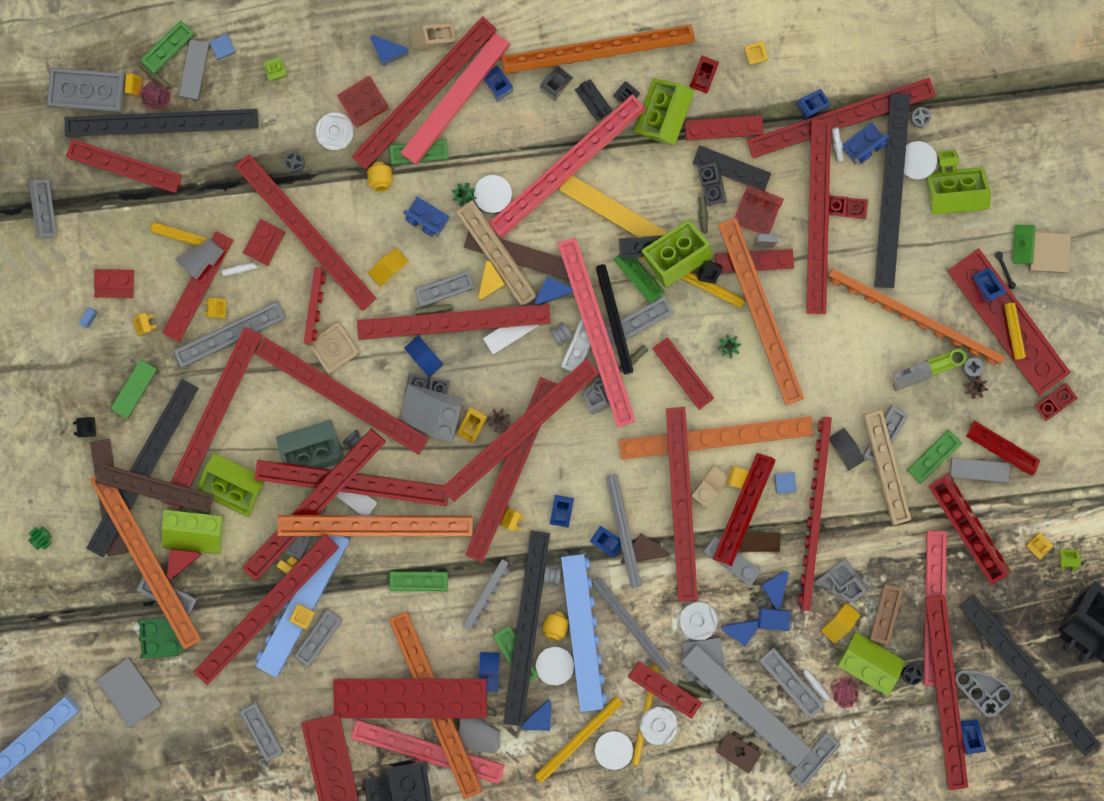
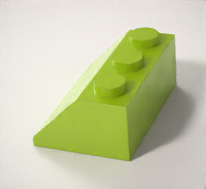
[634,78,695,146]
[926,167,991,215]
[641,219,713,288]
[197,453,265,517]
[161,509,225,554]
[835,631,905,696]

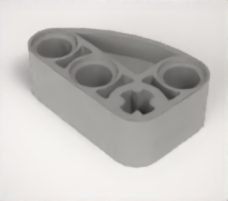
[954,669,1014,717]

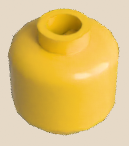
[367,162,393,192]
[542,611,570,642]

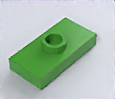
[1013,225,1036,264]

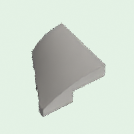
[176,239,224,279]
[892,362,932,391]
[582,375,611,415]
[815,558,869,603]
[459,718,500,754]

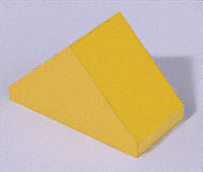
[368,247,409,287]
[478,261,505,300]
[457,408,488,443]
[820,602,861,644]

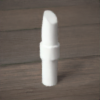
[831,127,844,163]
[221,262,259,277]
[803,670,831,702]

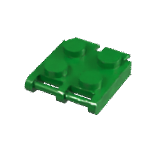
[138,618,186,659]

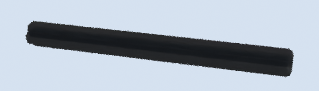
[596,264,633,375]

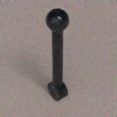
[995,251,1016,289]

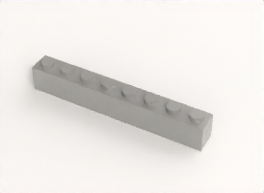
[680,644,812,767]

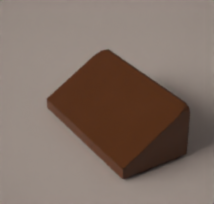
[741,532,781,552]

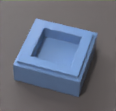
[210,34,236,60]
[79,307,98,328]
[775,472,797,494]

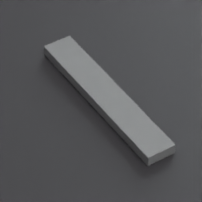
[173,301,286,368]

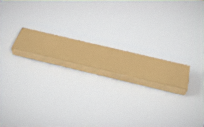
[456,200,538,306]
[862,409,911,526]

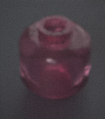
[140,82,170,109]
[833,678,859,708]

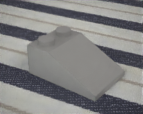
[399,384,464,442]

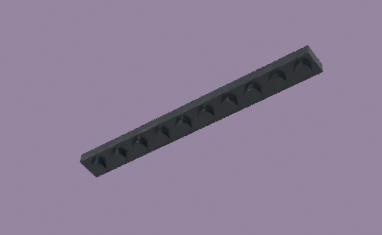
[874,93,910,288]
[64,109,259,137]
[86,379,199,558]
[503,530,550,727]
[959,594,1100,756]

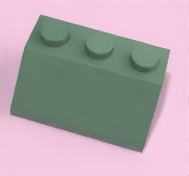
[276,419,344,468]

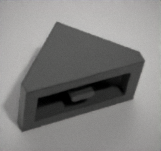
[540,66,573,101]
[829,428,865,471]

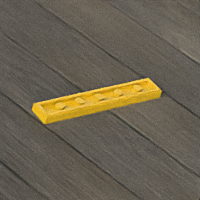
[559,175,668,237]

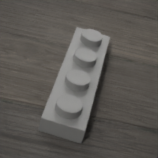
[606,296,674,347]
[463,558,510,630]
[759,648,825,719]

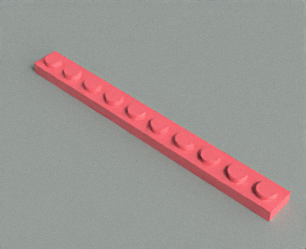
[489,94,646,238]
[558,237,636,427]

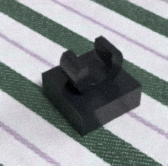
[613,81,640,103]
[696,260,723,284]
[73,417,96,438]

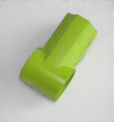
[926,349,967,376]

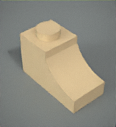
[409,23,457,50]
[691,466,728,508]

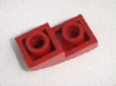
[829,195,868,219]
[1034,382,1078,421]

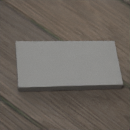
[47,68,126,113]

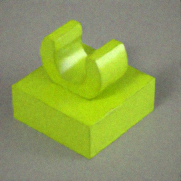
[263,56,288,82]
[936,149,960,173]
[1058,549,1081,572]

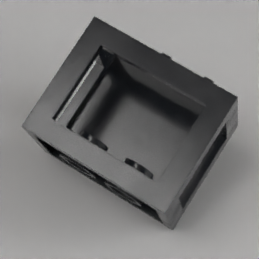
[1058,581,1104,663]
[362,758,432,801]

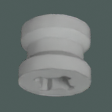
[910,107,931,128]
[550,322,573,346]
[962,357,984,377]
[543,565,561,586]

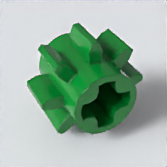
[452,183,477,206]
[717,334,741,359]
[28,526,52,550]

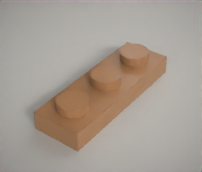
[869,583,904,645]

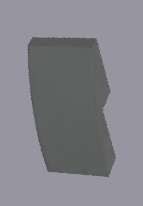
[698,163,727,206]
[405,374,449,394]

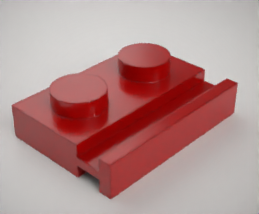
[243,219,286,266]
[94,269,134,298]

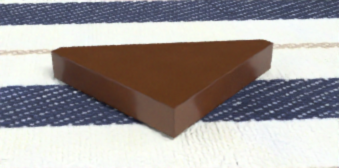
[621,533,670,564]

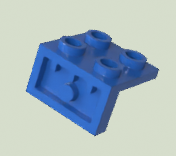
[843,122,890,164]
[403,197,450,237]

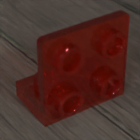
[337,76,390,128]
[734,185,784,234]

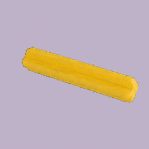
[151,222,207,246]
[1004,302,1026,360]

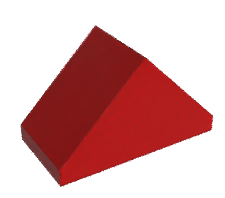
[689,55,719,93]
[167,549,202,580]

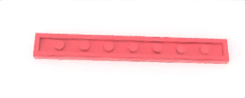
[401,33,511,165]
[923,530,947,686]
[351,719,505,784]

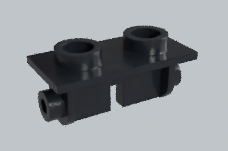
[575,79,612,121]

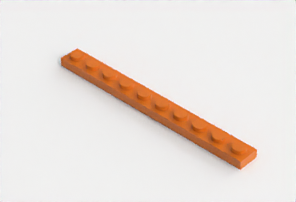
[502,24,695,74]
[717,217,804,405]
[827,269,1005,366]
[619,416,813,459]
[89,475,202,650]
[277,515,473,536]
[389,611,483,799]

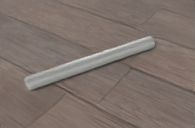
[606,474,642,588]
[592,577,671,672]

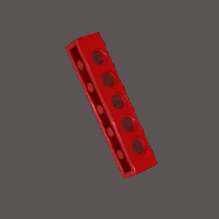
[928,473,1011,585]

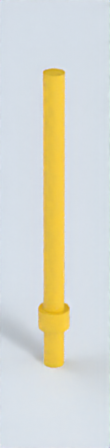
[631,650,664,765]

